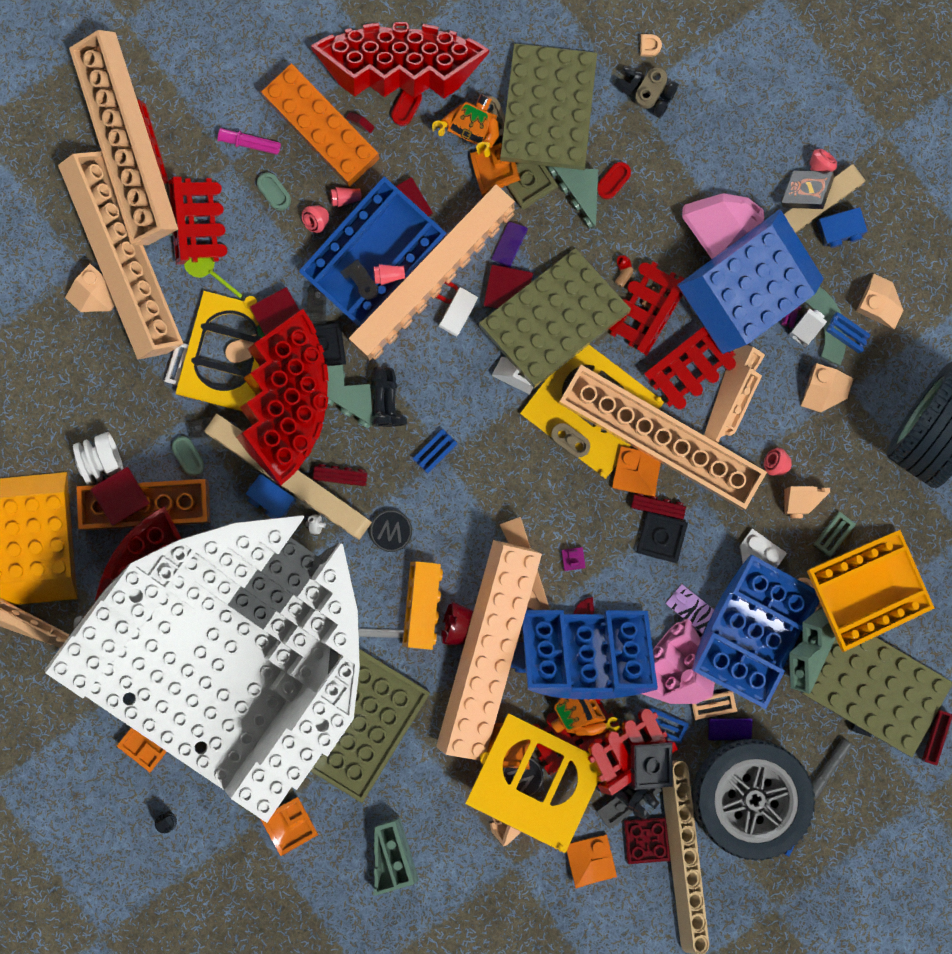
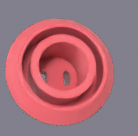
[809,149,837,172]
[302,205,329,233]
[764,448,792,476]

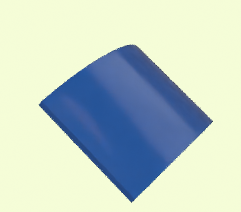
[692,555,820,709]
[522,610,658,699]

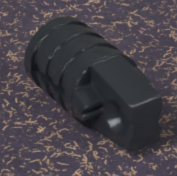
[155,812,177,834]

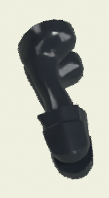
[614,67,679,119]
[371,367,407,427]
[595,761,659,819]

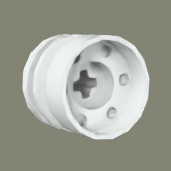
[73,432,124,486]

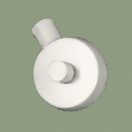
[306,514,326,535]

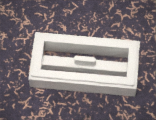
[164,343,189,386]

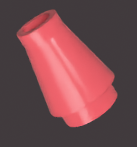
[330,187,361,208]
[373,264,405,285]

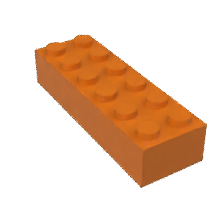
[261,63,380,187]
[77,479,211,530]

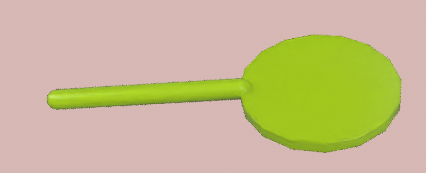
[184,258,242,298]

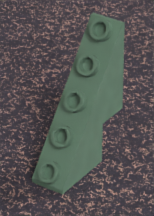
[546,166,598,229]
[327,365,373,429]
[789,606,835,694]

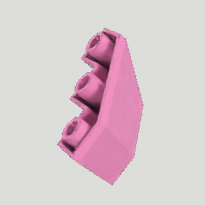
[682,193,764,259]
[642,619,715,704]

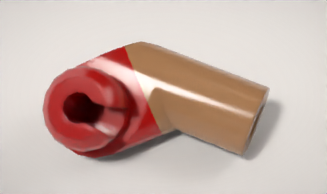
[615,255,633,288]

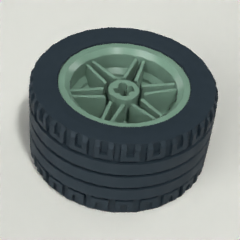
[886,362,952,488]

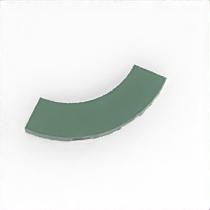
[804,287,846,366]

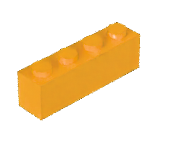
[402,561,443,650]

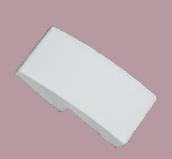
[438,287,478,337]

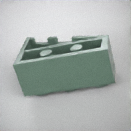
[373,818,419,896]

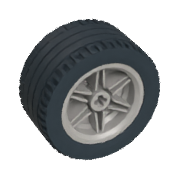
[692,739,815,861]

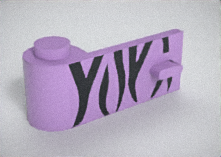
[666,584,714,639]

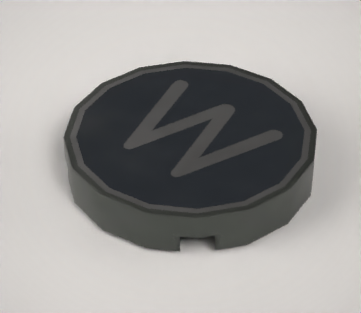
[370,510,412,552]
[503,758,544,797]

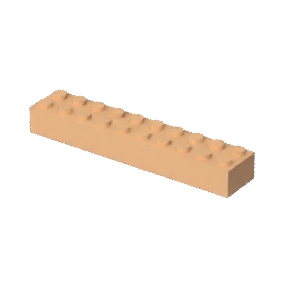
[69,30,178,245]
[58,151,183,360]
[349,184,515,361]
[558,365,767,510]
[436,540,542,761]

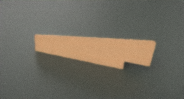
[704,345,765,443]
[500,517,550,610]

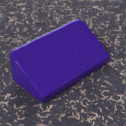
[491,222,528,268]
[708,718,752,740]

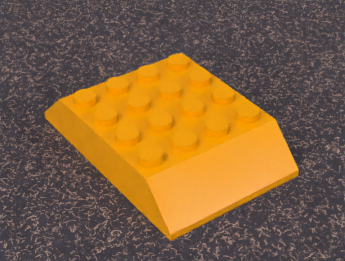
[0,472,78,605]
[807,530,934,652]

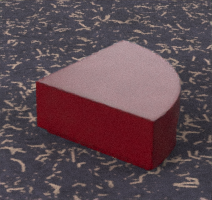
[346,112,375,133]
[573,597,594,614]

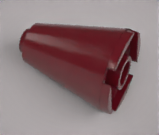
[441,602,474,645]

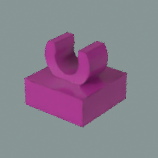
[561,547,586,571]

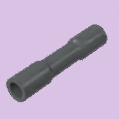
[811,738,853,799]

